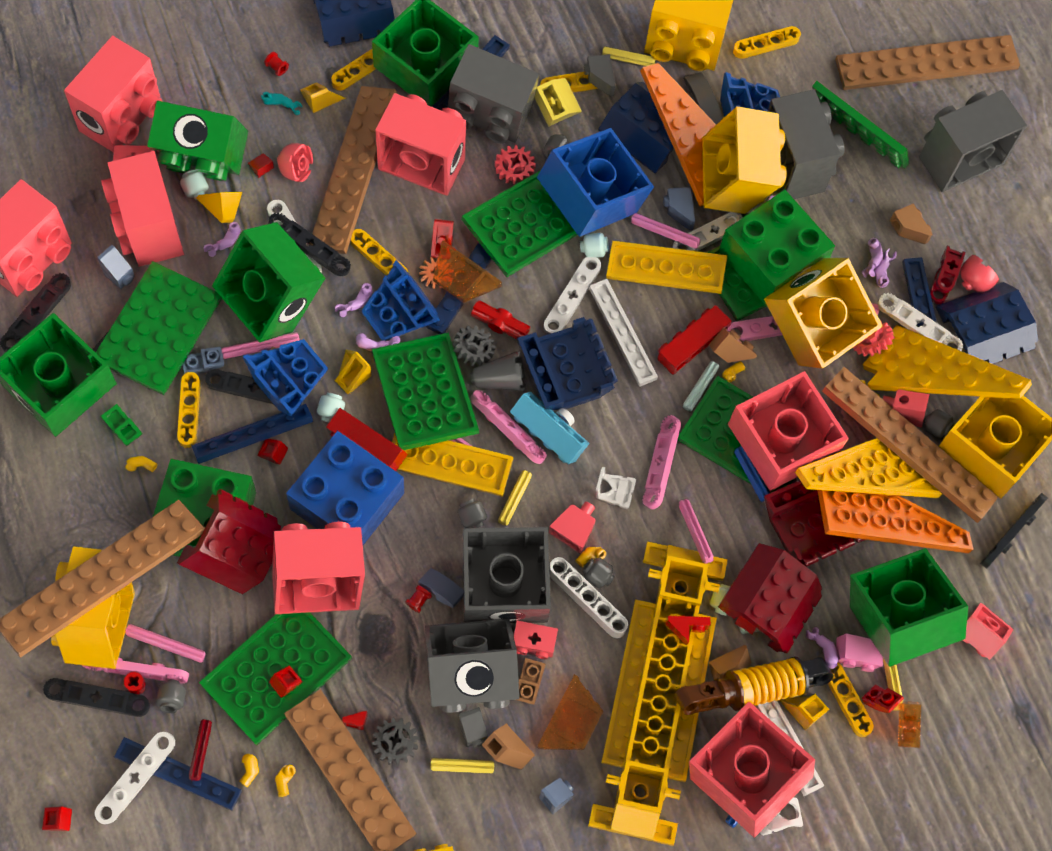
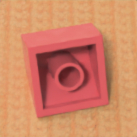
[963,603,1014,660]

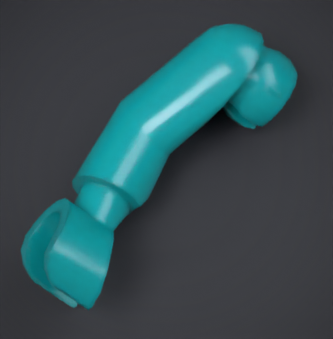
[261,92,303,115]

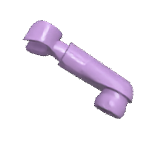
[204,222,241,257]
[862,238,883,278]
[875,248,897,288]
[335,283,373,317]
[356,333,400,352]
[806,627,838,669]

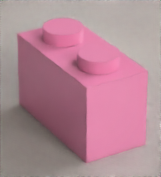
[836,633,883,672]

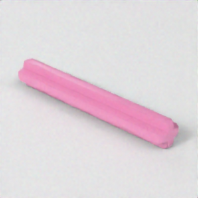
[631,213,700,249]
[221,332,299,359]
[679,499,713,564]
[125,624,206,663]

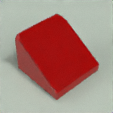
[248,153,274,178]
[257,438,288,465]
[269,665,303,698]
[342,711,368,730]
[42,806,72,831]

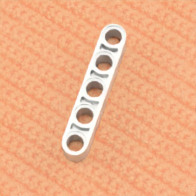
[549,557,628,638]

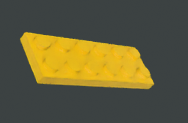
[606,241,727,294]
[392,433,513,497]

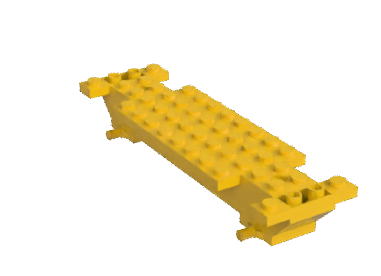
[588,541,728,846]

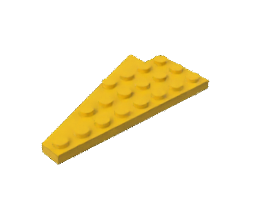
[862,325,1032,399]
[795,438,942,498]

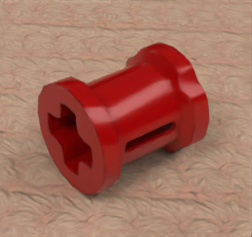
[264,52,289,76]
[405,585,432,613]
[124,672,146,695]

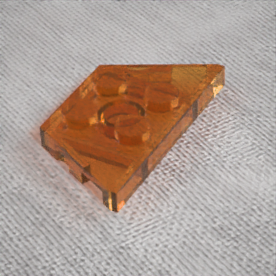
[433,240,502,303]
[537,674,603,750]

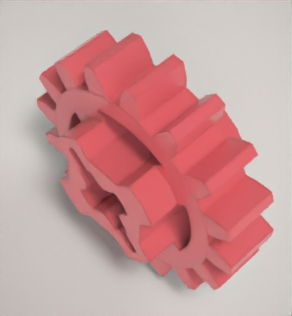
[495,145,536,185]
[853,321,894,357]

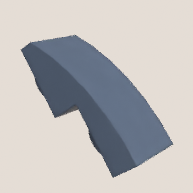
[182,347,224,374]
[418,568,464,608]

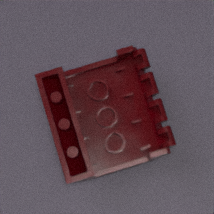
[764,480,865,567]
[177,489,281,595]
[718,543,822,654]

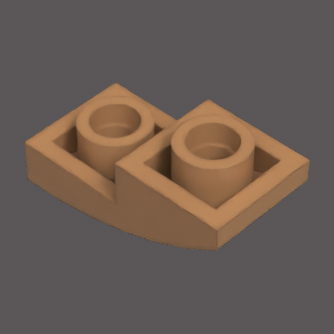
[517,658,546,705]

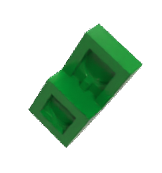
[101,404,143,447]

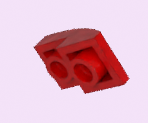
[861,684,904,713]

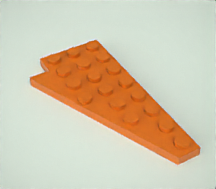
[640,63,716,207]
[817,490,974,553]

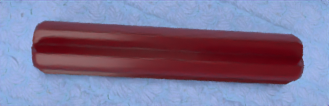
[189,719,212,781]

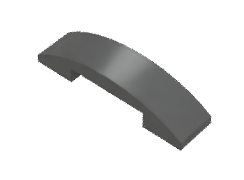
[683,72,722,124]

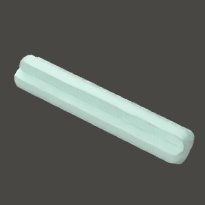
[683,361,719,412]

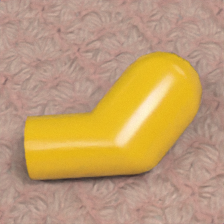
[722,361,745,382]
[125,456,158,472]
[575,547,606,567]
[239,754,259,788]
[275,764,296,797]

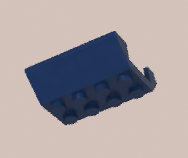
[313,0,395,47]
[598,82,674,174]
[935,282,1038,364]
[517,317,618,410]

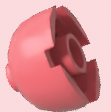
[277,143,313,182]
[960,255,999,292]

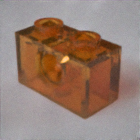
[898,701,921,748]

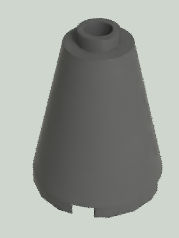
[470,351,526,391]

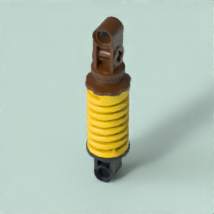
[674,656,834,715]

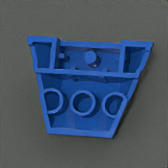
[720,72,780,117]
[362,260,440,341]
[243,339,328,416]

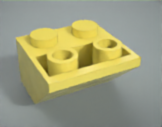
[534,78,582,127]

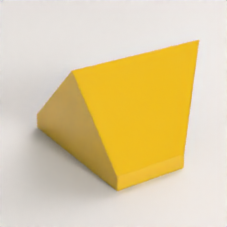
[300,82,346,113]
[196,192,242,223]
[335,350,371,394]
[779,693,830,730]

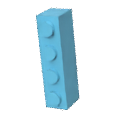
[510,392,590,464]

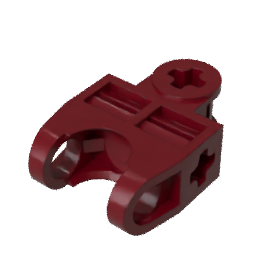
[930,245,966,304]

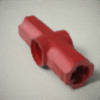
[471,300,530,339]

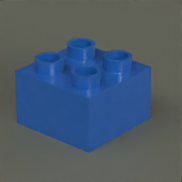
[537,128,654,237]
[286,431,405,545]

